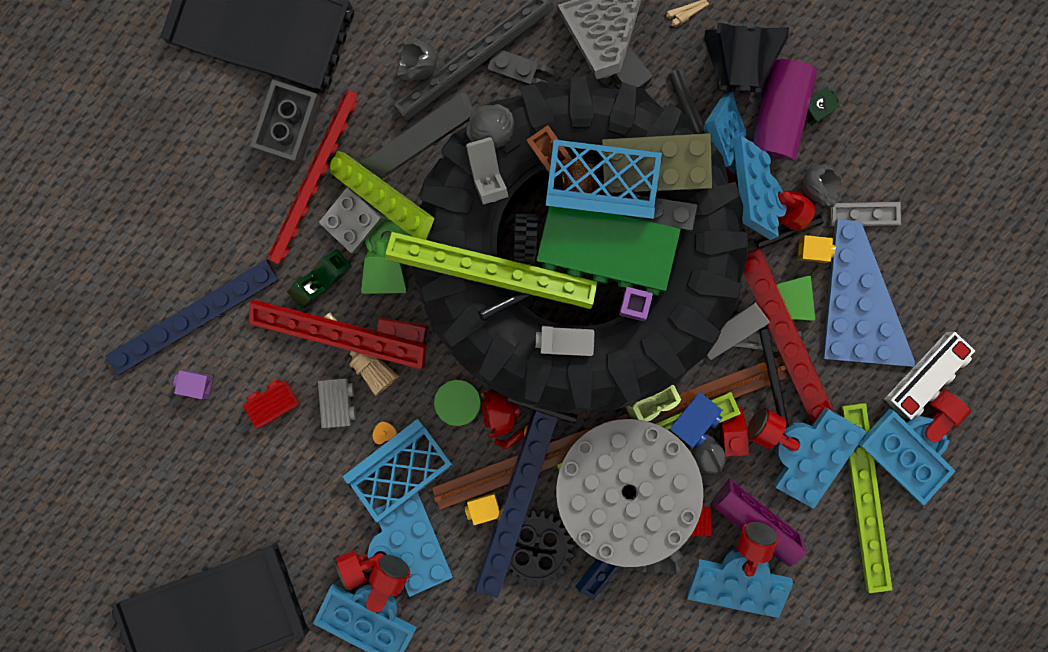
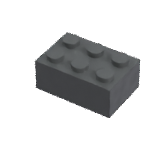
[250,79,322,166]

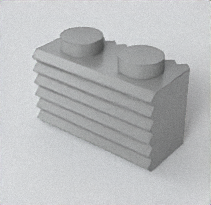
[318,378,356,428]

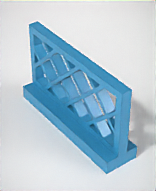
[546,139,662,219]
[342,419,453,523]

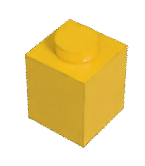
[797,235,835,263]
[464,492,500,525]

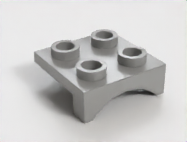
[319,187,386,253]

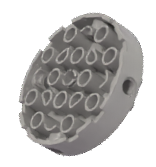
[556,419,703,567]

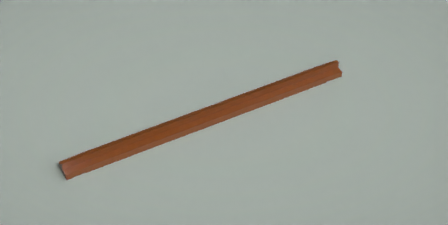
[432,356,788,509]

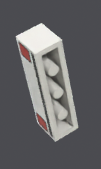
[884,332,975,420]

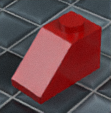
[719,407,749,456]

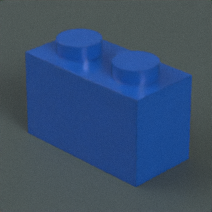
[669,392,723,448]

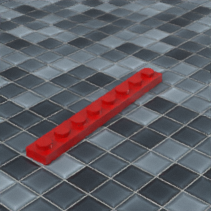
[267,90,358,264]
[743,248,834,424]
[249,300,427,369]

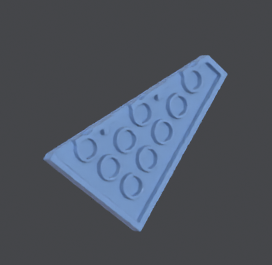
[822,219,915,367]

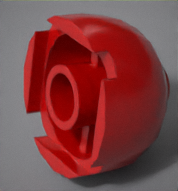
[481,390,519,439]

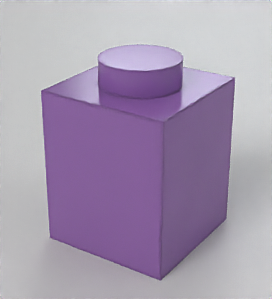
[618,287,653,321]
[173,370,213,399]

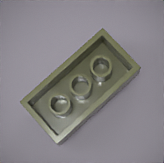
[602,133,712,194]

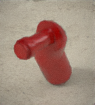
[494,429,524,449]

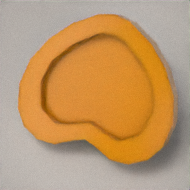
[373,421,397,444]

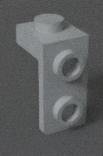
[466,137,508,204]
[536,326,594,356]

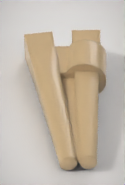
[666,0,709,28]

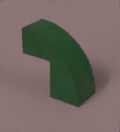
[287,249,352,309]

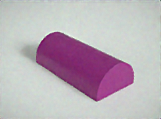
[751,59,818,161]
[712,478,807,566]

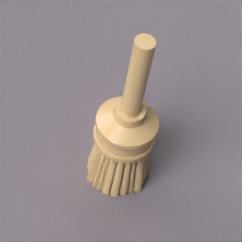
[324,313,399,396]

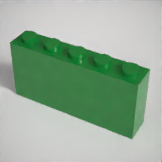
[536,206,681,296]

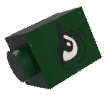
[806,87,840,126]

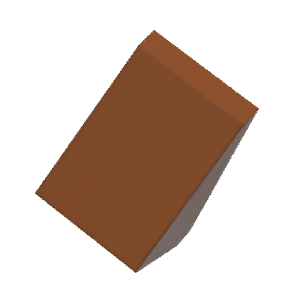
[527,125,572,174]

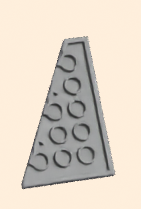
[558,0,641,79]

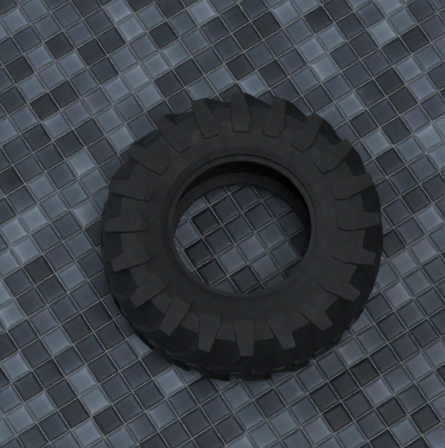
[414,77,748,413]

